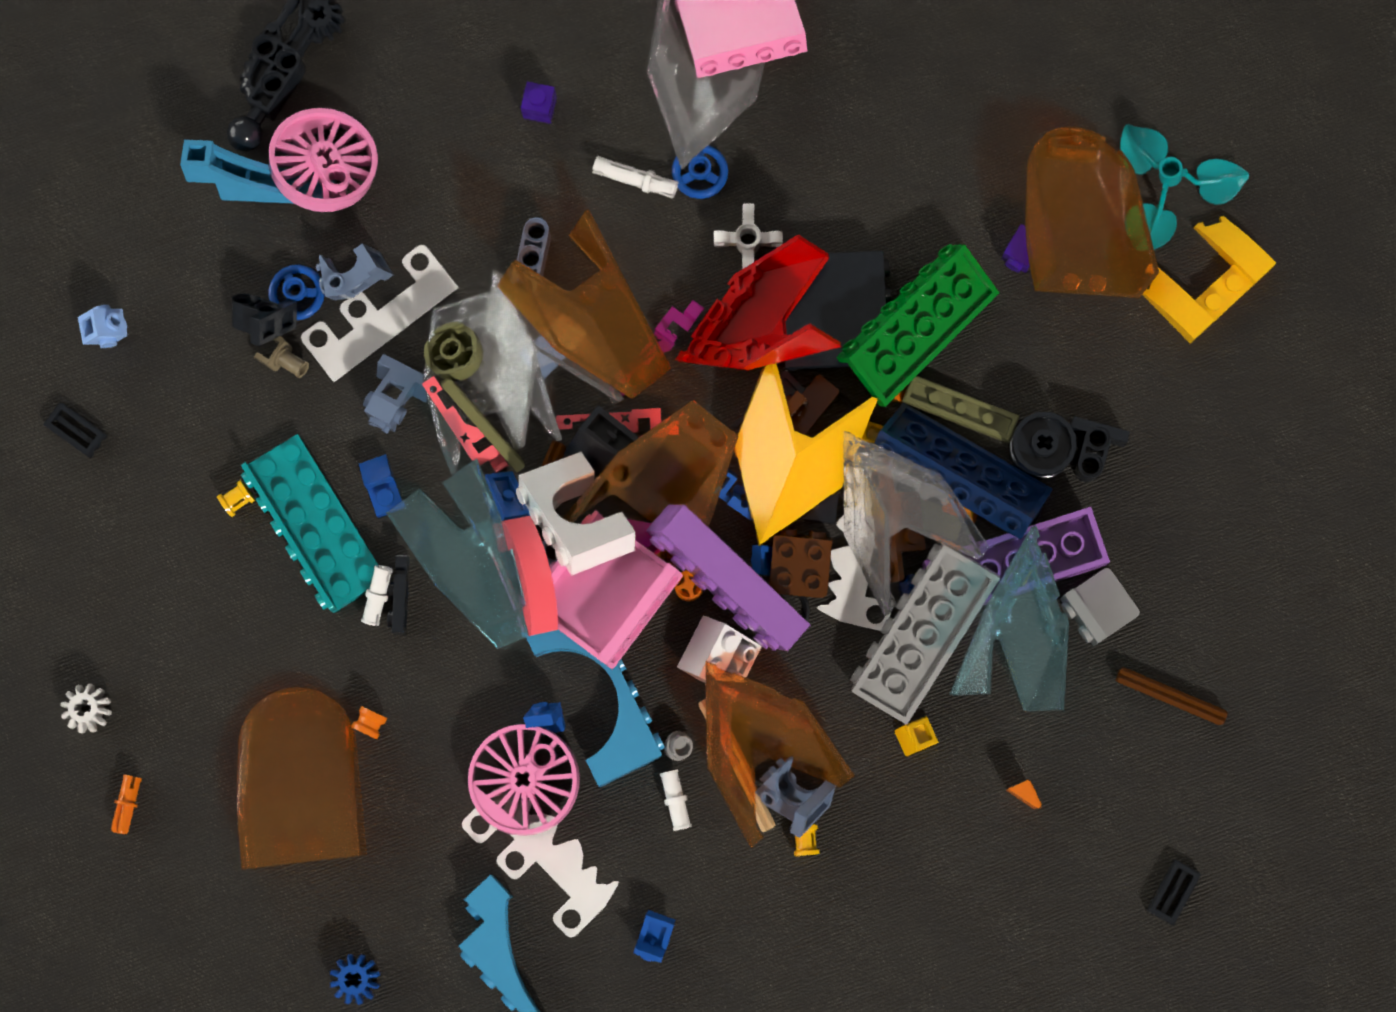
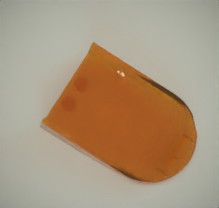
[1025,127,1159,298]
[237,687,367,870]

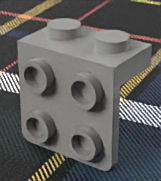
[1060,568,1140,647]

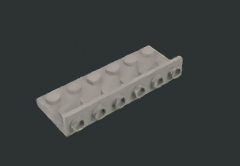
[850,540,1000,725]

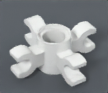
[714,204,783,269]

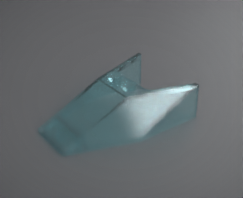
[386,458,529,649]

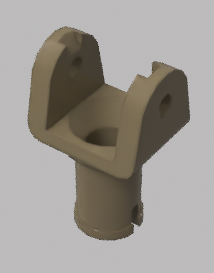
[254,336,309,378]

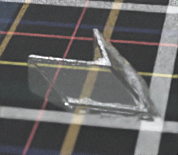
[646,0,765,169]
[478,269,624,450]
[844,431,989,617]

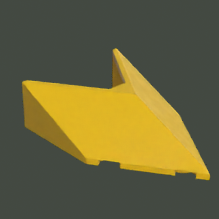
[733,363,878,546]

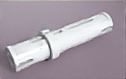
[592,156,678,199]

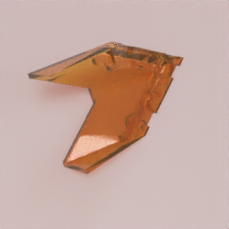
[705,661,855,848]

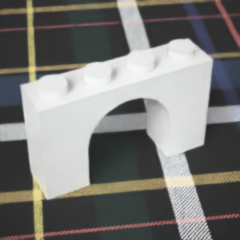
[516,452,635,576]

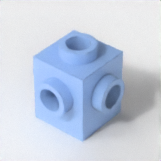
[78,305,127,348]

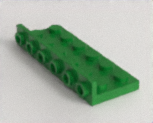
[836,244,999,407]

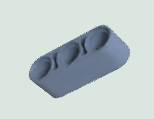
[512,218,551,303]

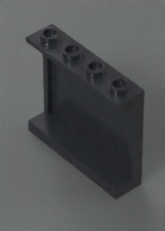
[784,251,891,373]

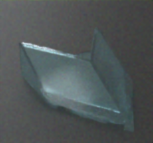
[950,526,1069,711]

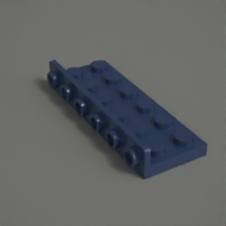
[871,402,1053,539]

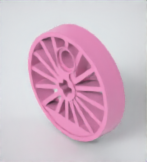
[269,108,378,212]
[468,724,580,836]

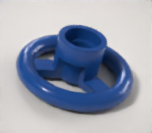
[672,144,728,199]
[268,265,325,320]

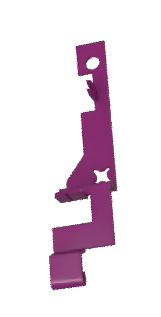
[610,300,705,399]

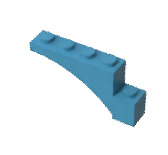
[180,140,337,204]
[459,875,541,1012]

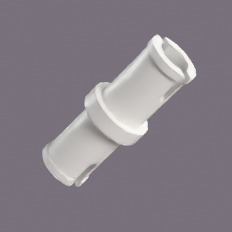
[361,565,393,626]
[660,769,692,831]

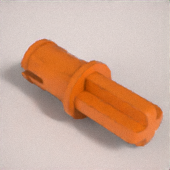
[111,775,142,834]

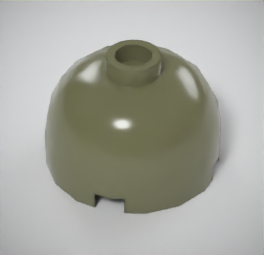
[424,322,484,381]

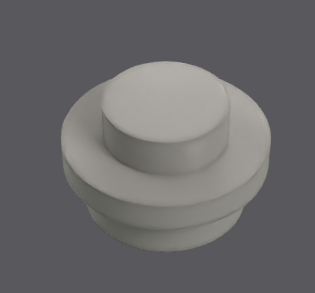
[664,731,693,761]

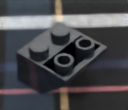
[564,405,644,491]

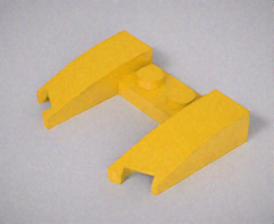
[1141,216,1276,344]

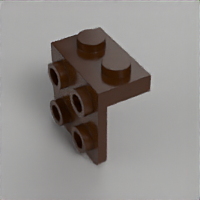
[769,528,832,598]

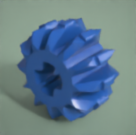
[330,954,381,1005]

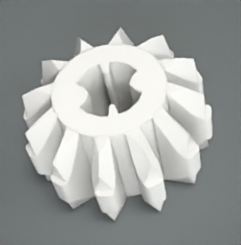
[61,684,112,733]

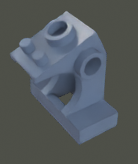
[316,243,394,300]
[363,354,433,434]
[755,756,836,838]

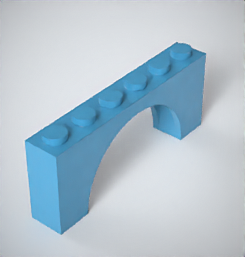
[522,626,665,788]

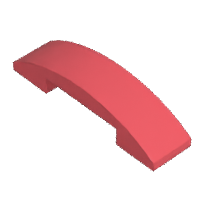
[501,516,558,636]

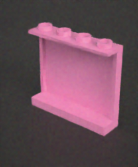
[675,0,807,78]
[525,510,683,670]

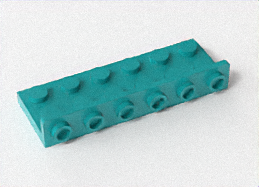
[241,434,379,613]

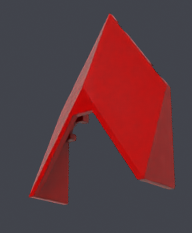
[675,234,841,370]

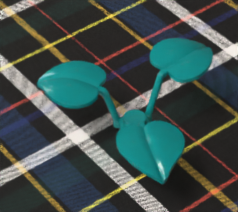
[1120,124,1249,251]

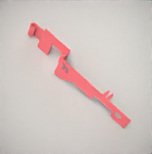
[422,376,509,473]
[556,408,679,436]

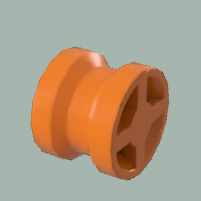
[675,571,703,602]
[351,706,387,739]

